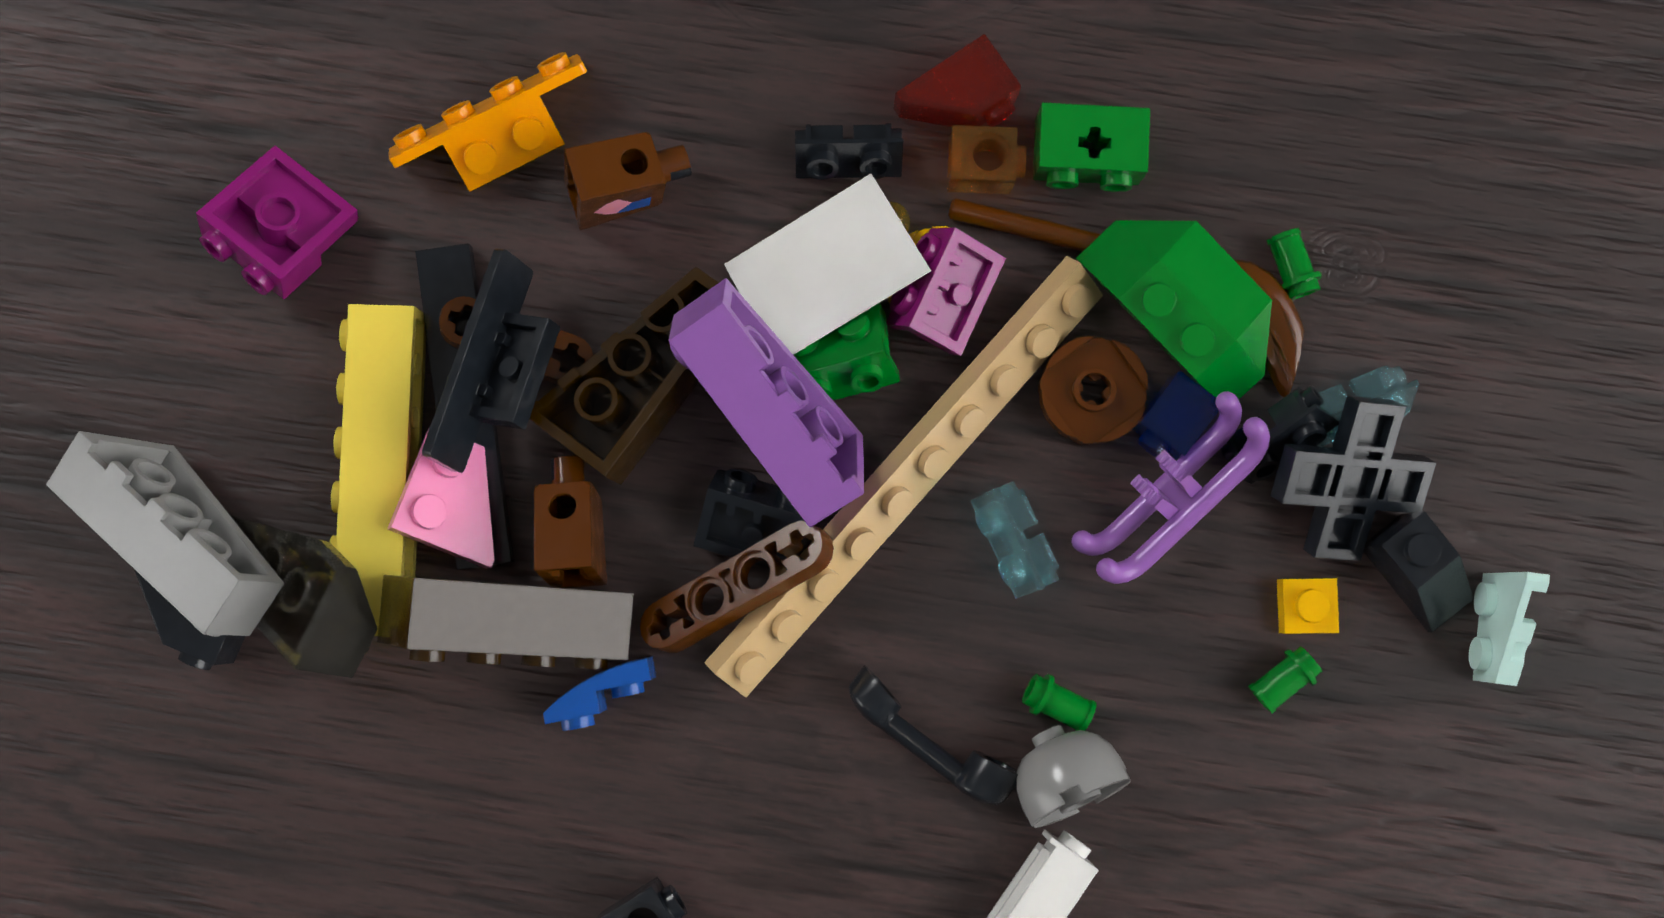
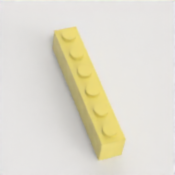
[325,304,426,636]

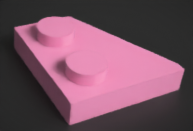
[387,428,495,569]

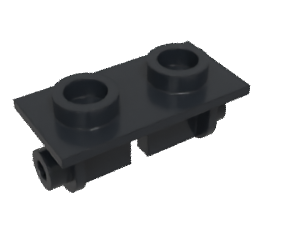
[795,123,903,180]
[1221,385,1340,484]

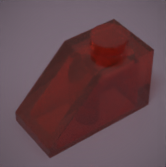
[893,34,1021,131]

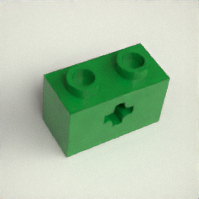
[1033,103,1150,192]

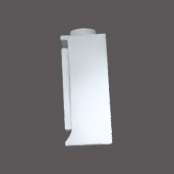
[987,830,1099,918]

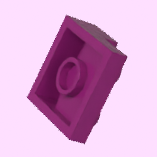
[196,145,358,300]

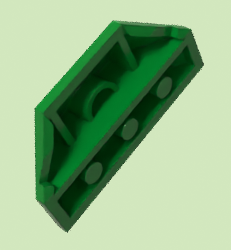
[1076,220,1272,403]

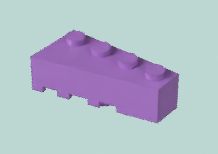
[669,278,864,528]

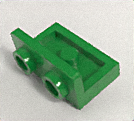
[794,303,900,401]

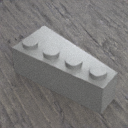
[46,431,284,637]

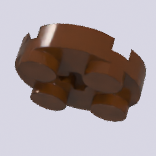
[1037,336,1148,445]

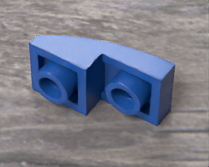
[543,656,657,731]

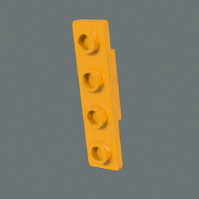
[389,52,587,192]

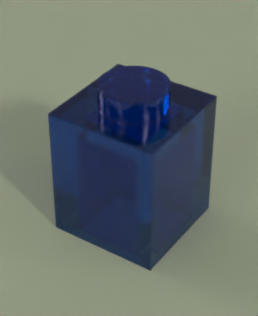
[1132,371,1219,460]

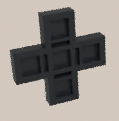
[1271,395,1437,561]

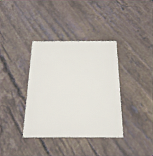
[724,174,931,355]

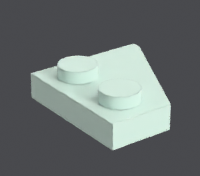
[1469,572,1550,686]

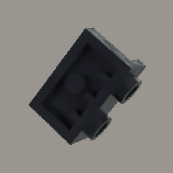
[693,469,809,570]

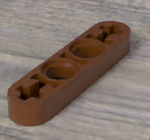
[640,521,834,653]

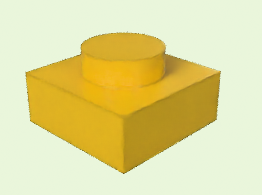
[1277,578,1339,634]

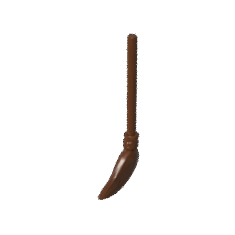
[948,198,1304,397]

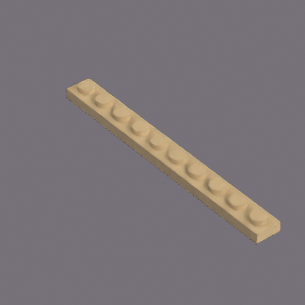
[704,256,1103,698]

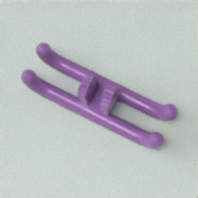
[1071,391,1270,584]

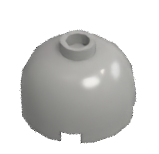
[1017,725,1131,828]

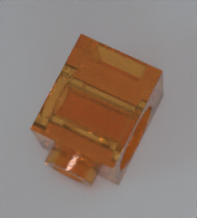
[947,125,1026,194]

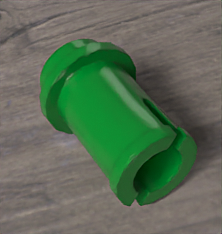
[1266,228,1322,300]
[1248,646,1323,714]
[1022,674,1097,731]

